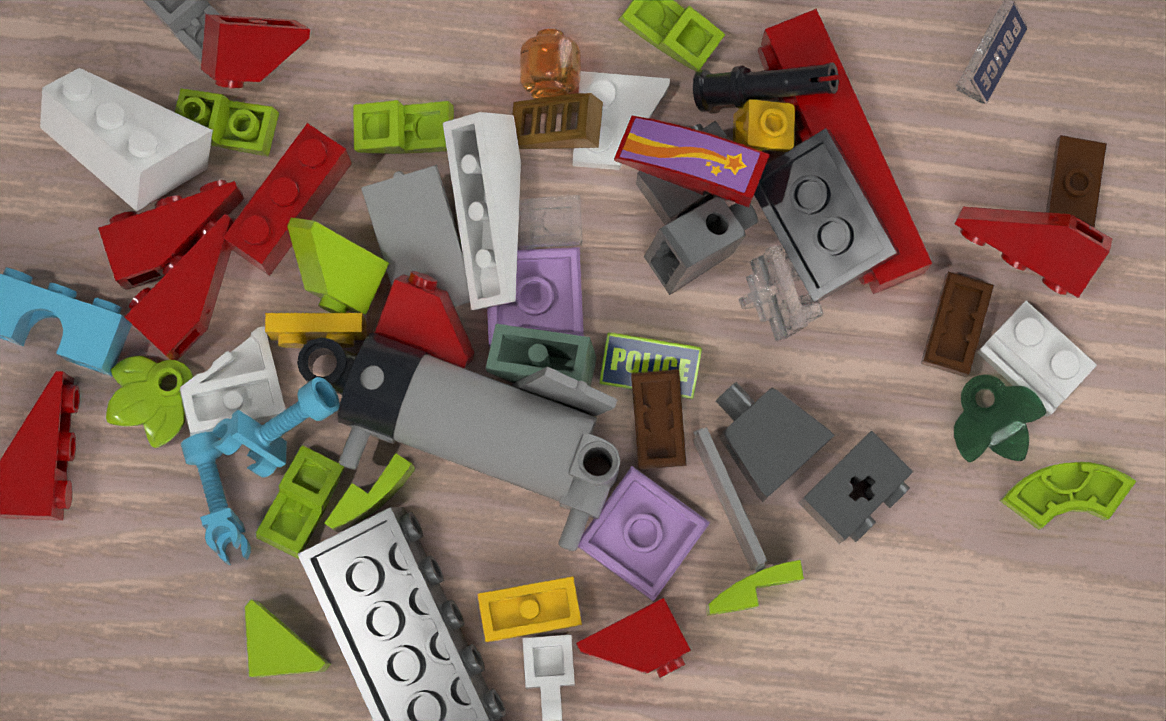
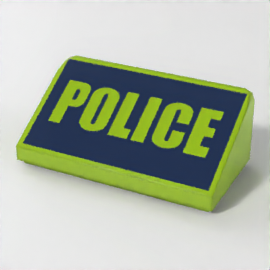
[599,332,702,400]

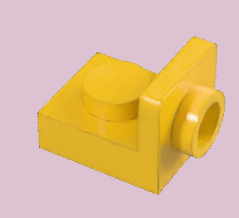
[733,99,795,152]

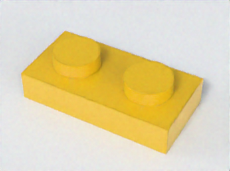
[265,313,367,348]
[477,576,582,643]

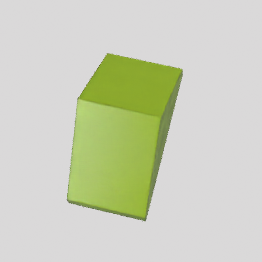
[245,599,331,678]

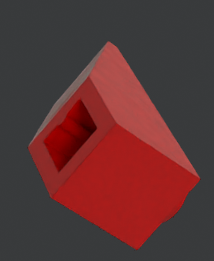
[98,180,244,290]
[954,206,1112,298]
[125,213,234,361]
[0,371,80,521]

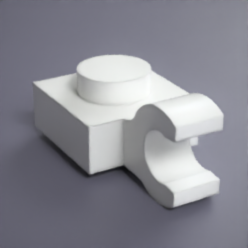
[522,635,575,721]

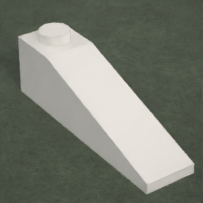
[443,112,521,310]

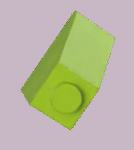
[287,217,389,315]

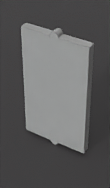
[361,165,470,307]
[693,427,767,572]

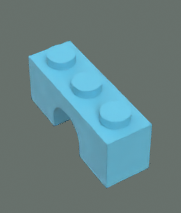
[0,267,132,377]

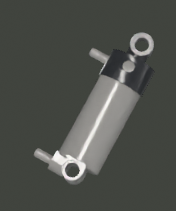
[297,332,620,552]

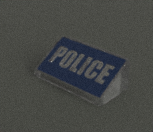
[956,0,1028,104]

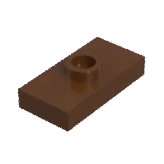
[1046,135,1107,228]
[921,271,994,377]
[631,369,687,469]

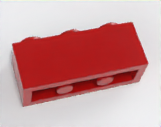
[223,123,352,276]

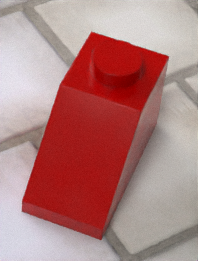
[201,14,310,88]
[375,271,475,368]
[576,598,691,678]

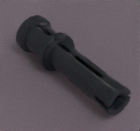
[693,62,839,112]

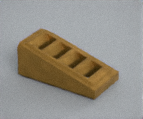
[512,93,603,149]

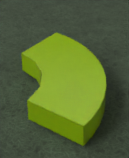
[999,462,1136,530]

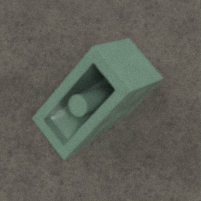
[485,324,597,387]

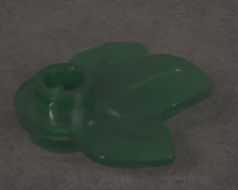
[954,374,1047,462]

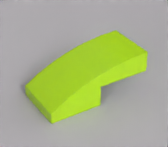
[618,0,726,72]
[353,100,454,154]
[256,445,345,559]
[324,453,415,533]
[705,559,804,616]

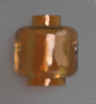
[520,29,581,99]

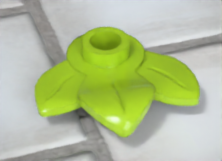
[106,356,194,448]

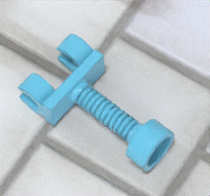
[211,377,340,478]
[181,432,251,565]

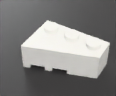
[40,68,213,211]

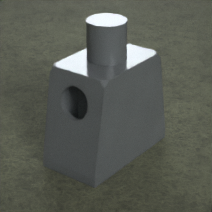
[644,196,758,295]
[716,382,834,502]

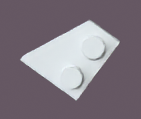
[573,71,670,170]
[180,326,286,436]

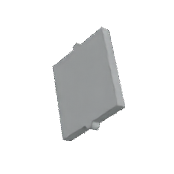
[512,367,617,416]

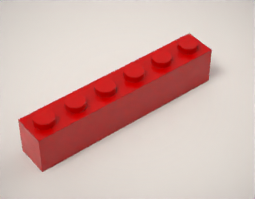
[758,8,932,294]

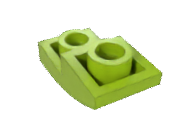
[175,88,279,157]

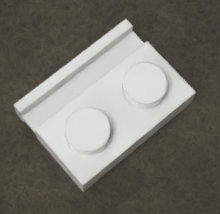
[977,301,1097,417]

